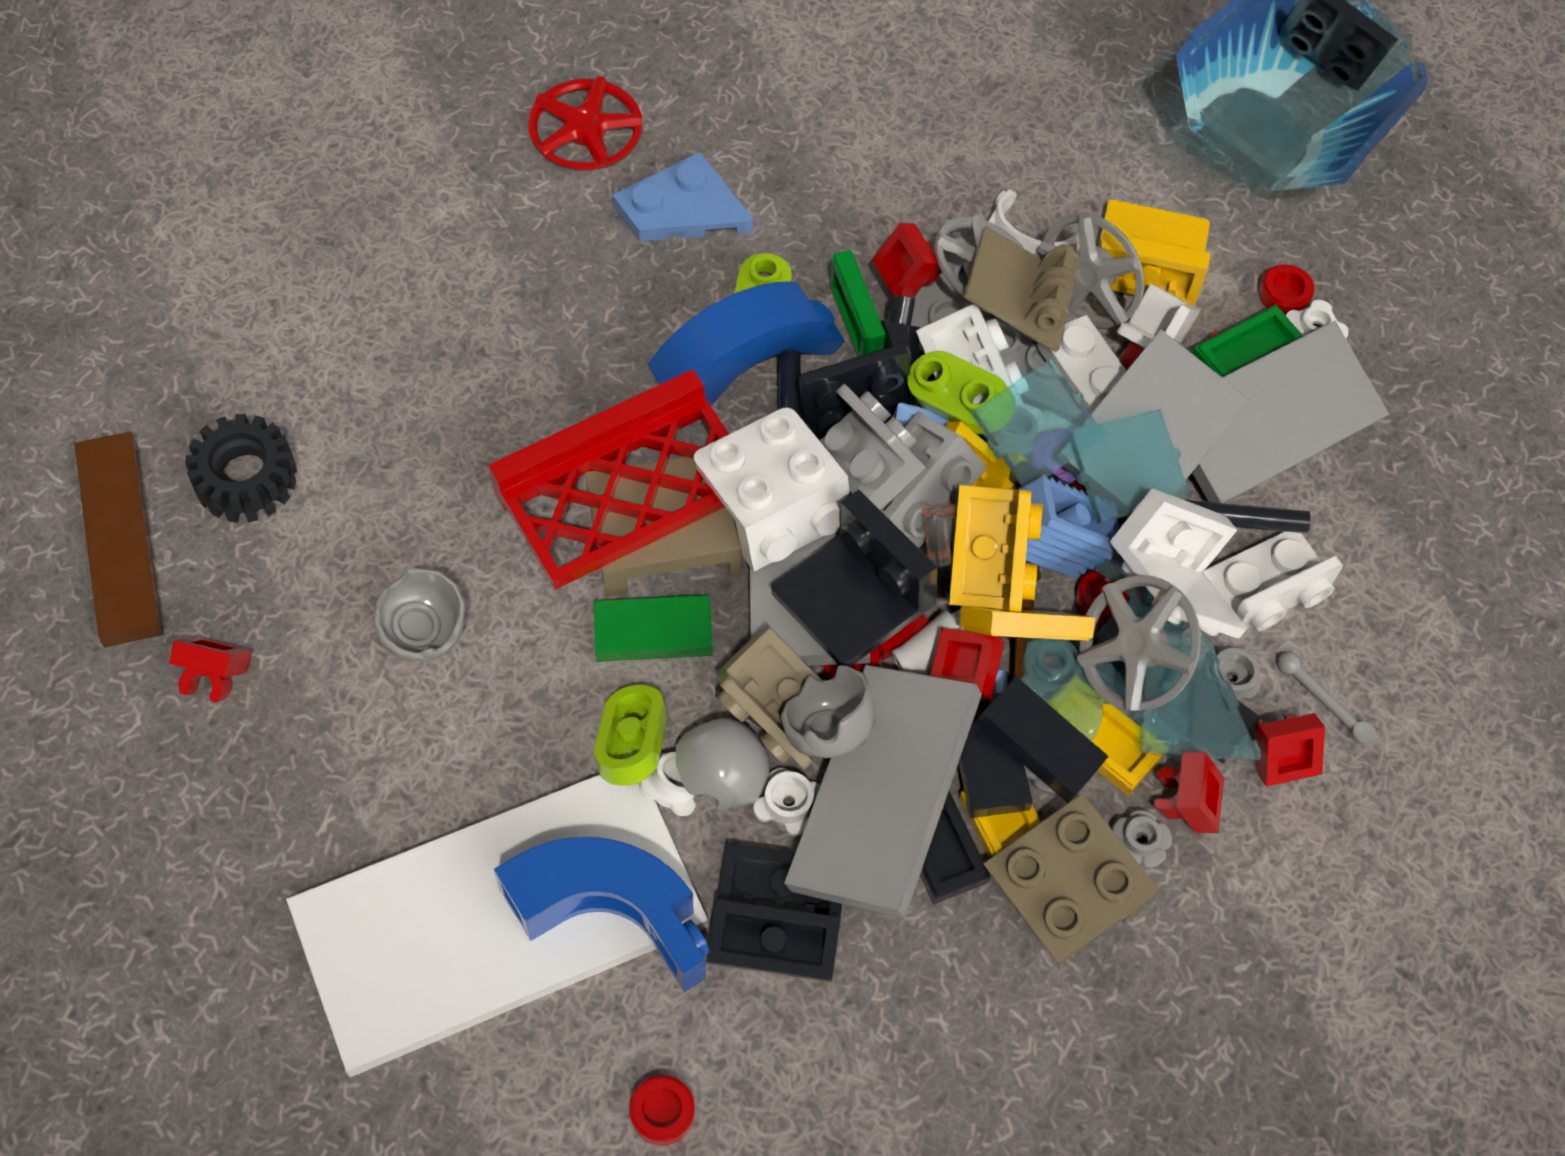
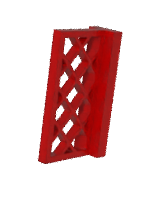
[488,369,729,590]

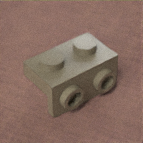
[716,624,823,769]

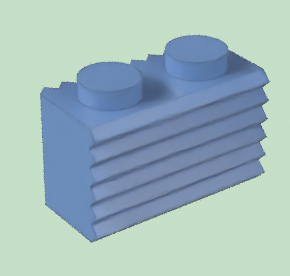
[1017,474,1121,579]

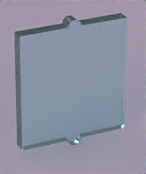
[971,359,1105,486]
[1067,409,1191,524]

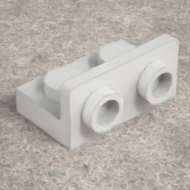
[916,303,1029,411]
[1202,532,1343,631]

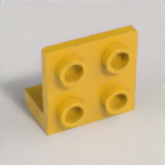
[1098,199,1211,306]

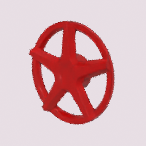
[528,76,642,170]

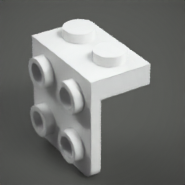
[694,408,850,572]
[1110,488,1247,638]

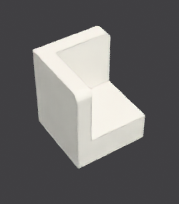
[1117,284,1201,348]

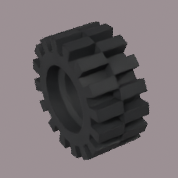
[185,414,297,523]

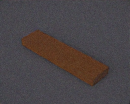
[74,431,164,648]

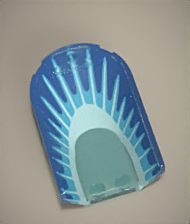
[1176,0,1427,191]

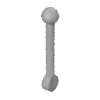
[1278,652,1376,746]

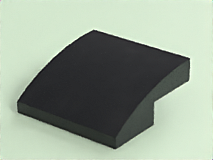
[706,842,842,982]

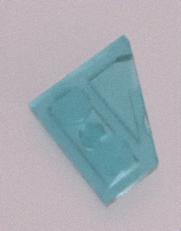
[1139,633,1261,761]

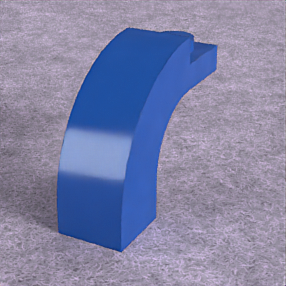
[648,281,845,406]
[494,837,710,992]

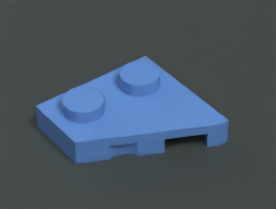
[612,152,753,241]

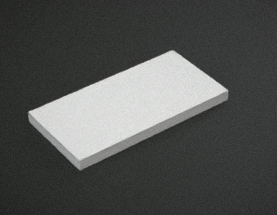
[286,775,708,1077]

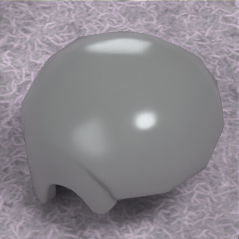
[373,568,466,662]
[780,665,876,758]
[676,718,769,811]

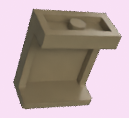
[585,457,742,597]

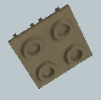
[964,226,1080,352]
[983,793,1160,966]

